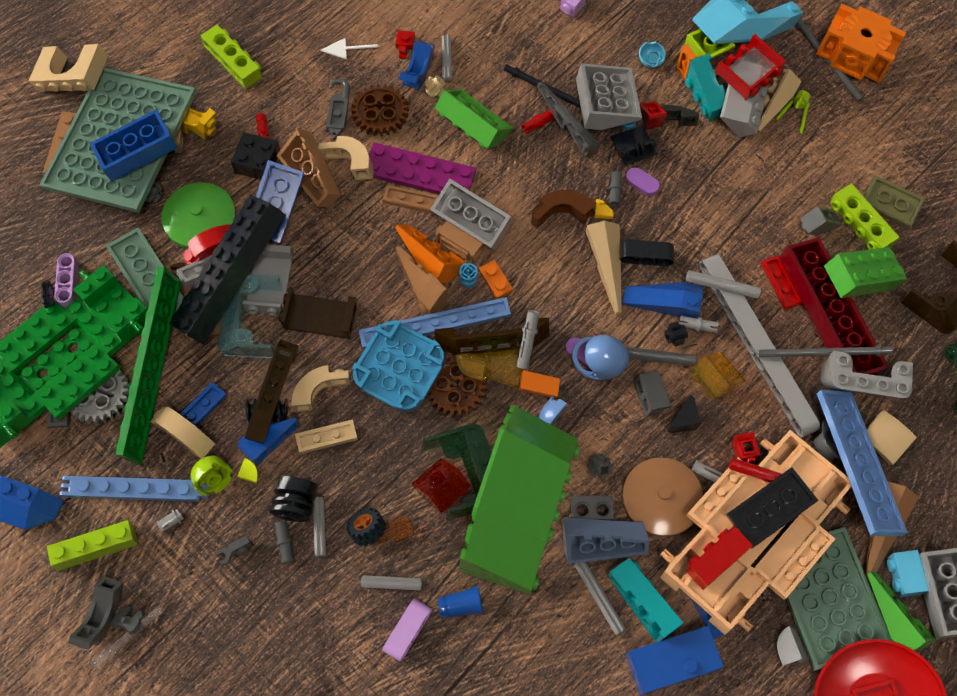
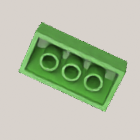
[435,89,513,149]

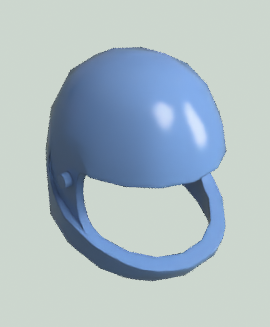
[572,335,629,381]

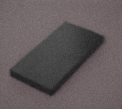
[726,467,819,549]

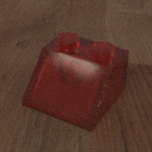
[412,458,471,513]

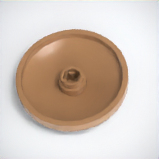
[622,458,703,537]

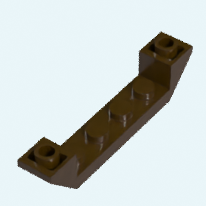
[435,318,550,356]
[244,340,299,445]

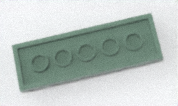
[106,227,184,327]

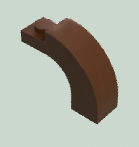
[531,190,597,229]

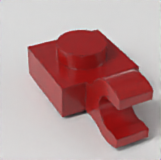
[395,30,415,59]

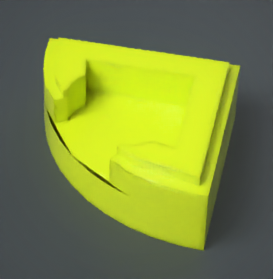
[238,458,258,484]

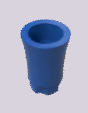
[438,585,484,618]

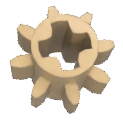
[425,75,446,98]

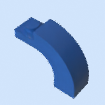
[399,41,435,89]

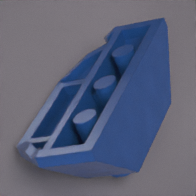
[0,476,65,530]

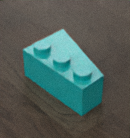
[685,53,726,122]

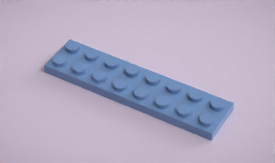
[817,390,908,536]

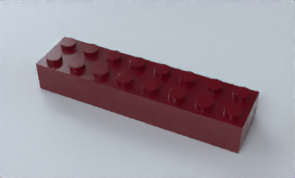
[779,237,889,376]

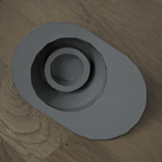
[813,420,841,460]

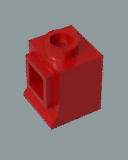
[731,432,761,464]

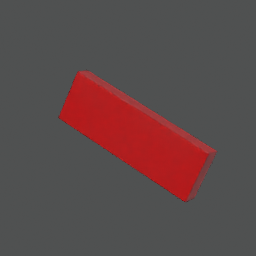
[760,255,803,311]

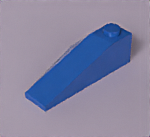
[622,282,703,318]

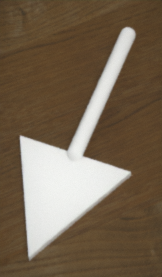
[320,38,378,60]

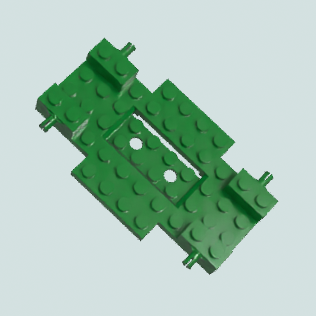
[0,265,148,448]

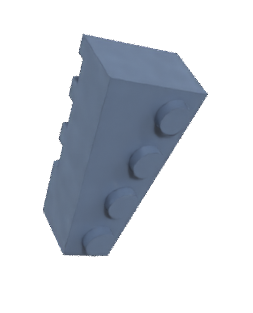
[563,518,649,564]

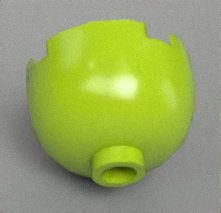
[191,455,233,496]

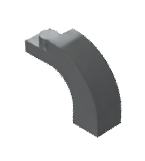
[69,576,123,650]

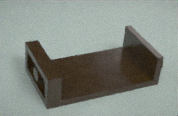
[279,287,357,339]

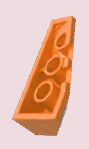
[395,224,467,283]

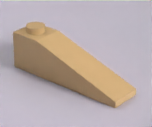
[758,69,801,131]

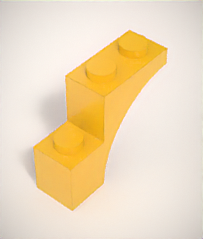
[180,108,217,140]

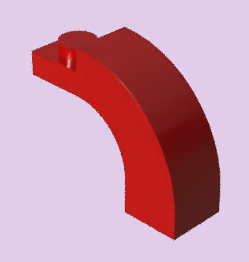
[182,224,231,265]

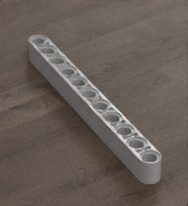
[699,254,820,438]

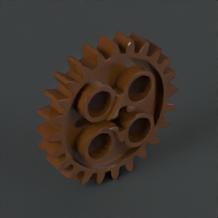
[351,84,409,137]
[427,355,488,418]

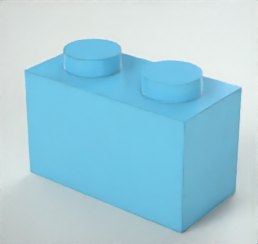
[887,550,929,598]

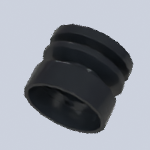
[269,476,318,522]

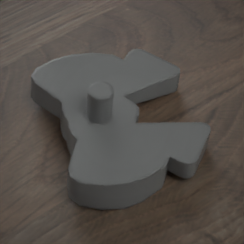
[111,606,144,635]

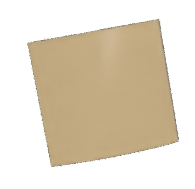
[866,410,917,465]

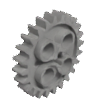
[70,370,130,425]

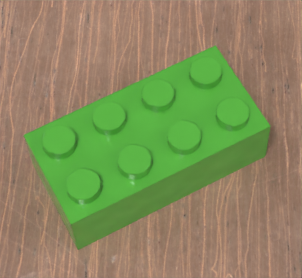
[824,247,907,298]

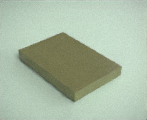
[864,175,925,229]

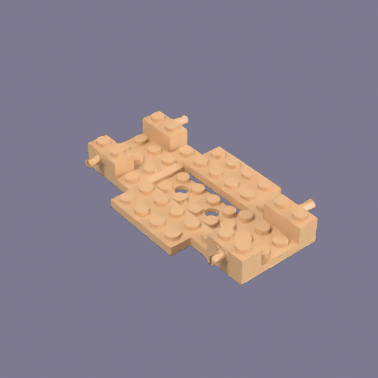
[660,430,851,635]

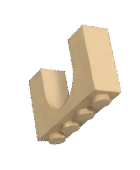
[29,44,109,92]

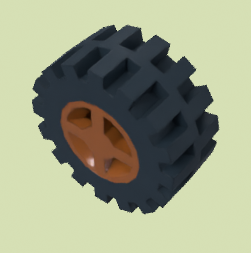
[346,508,386,547]

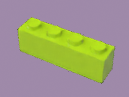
[47,520,139,571]

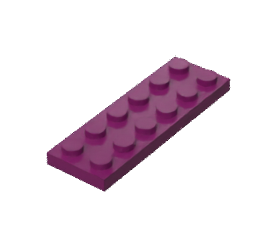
[369,142,476,195]

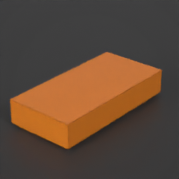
[519,370,560,399]

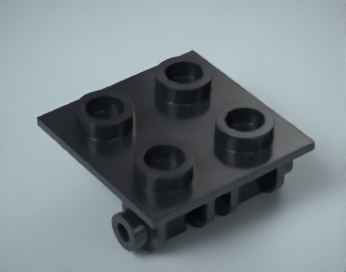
[611,125,657,165]

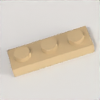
[295,419,358,454]

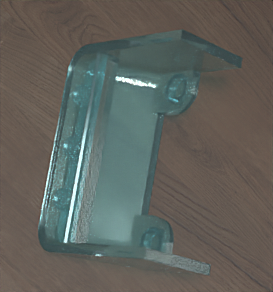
[218,275,283,358]

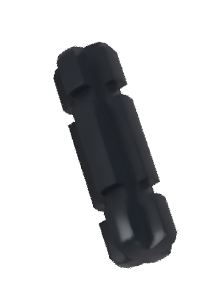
[41,280,54,308]

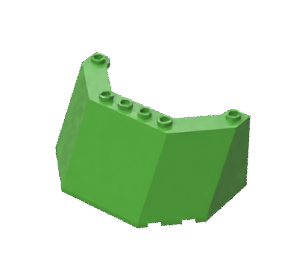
[460,405,580,595]

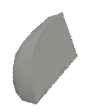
[777,626,809,666]

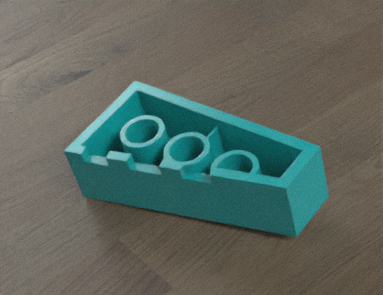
[608,558,684,642]

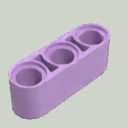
[55,253,80,309]
[382,598,432,662]

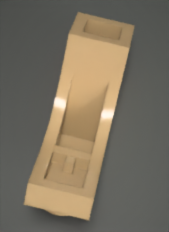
[318,136,374,180]
[150,406,215,459]

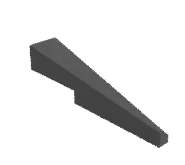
[537,82,601,158]

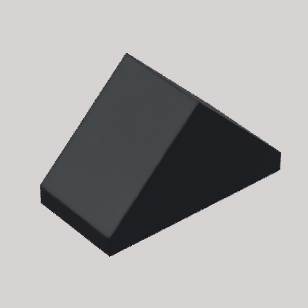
[667,395,701,434]

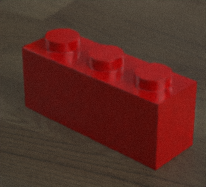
[686,526,753,590]

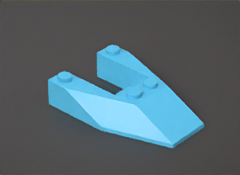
[692,0,803,44]

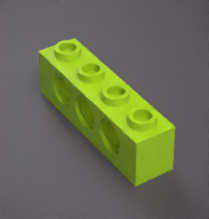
[200,24,262,89]
[830,183,900,250]

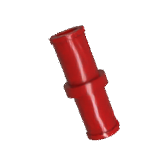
[521,109,555,134]

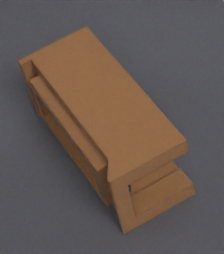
[435,221,483,264]

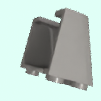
[820,351,913,398]

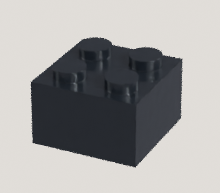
[231,132,280,180]

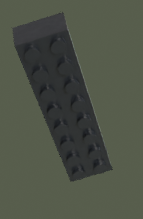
[169,194,286,345]

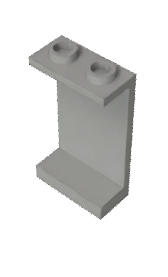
[242,244,293,316]

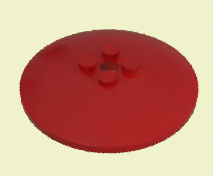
[813,639,947,696]

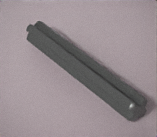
[627,347,697,366]

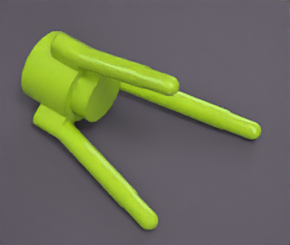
[776,90,811,134]

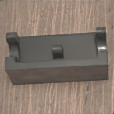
[633,371,671,417]

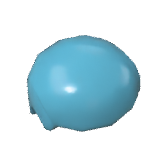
[639,41,666,68]

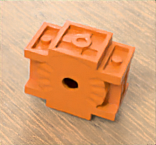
[816,4,906,83]

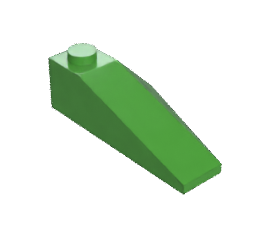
[867,572,936,652]

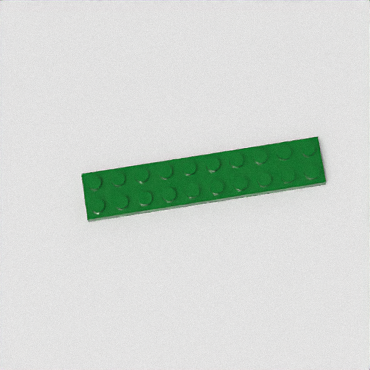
[116,267,181,465]

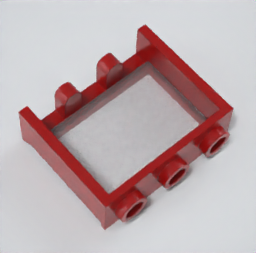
[715,34,786,101]

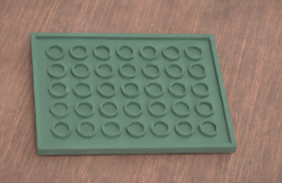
[40,68,197,213]

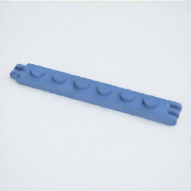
[59,476,209,502]

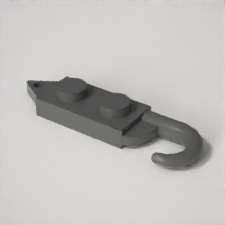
[326,79,350,140]

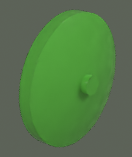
[162,182,236,249]

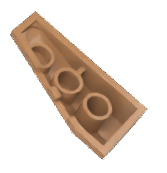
[396,246,447,315]

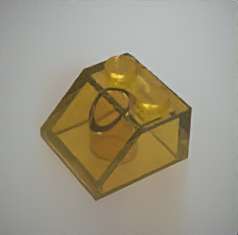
[690,352,746,400]

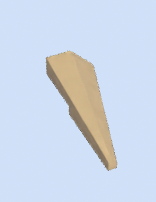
[586,221,622,316]

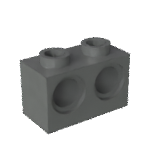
[571,496,614,521]

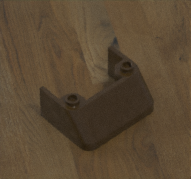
[901,240,957,334]

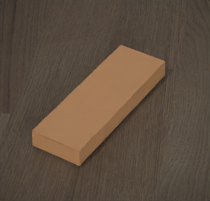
[382,184,439,214]

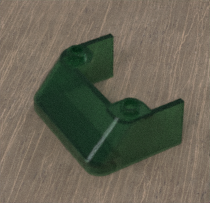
[421,424,492,522]

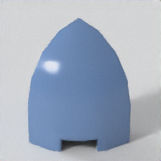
[539,397,567,425]

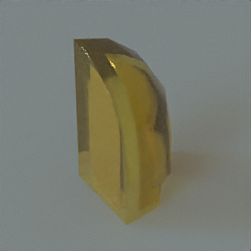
[456,353,492,381]

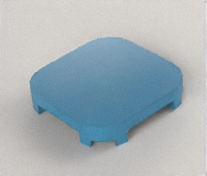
[352,320,445,412]

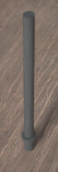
[796,18,864,102]
[759,345,893,357]

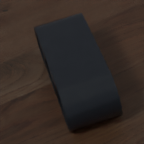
[620,239,674,266]

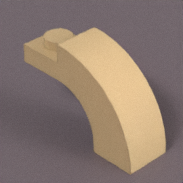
[291,365,350,412]

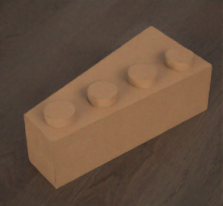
[276,129,341,208]

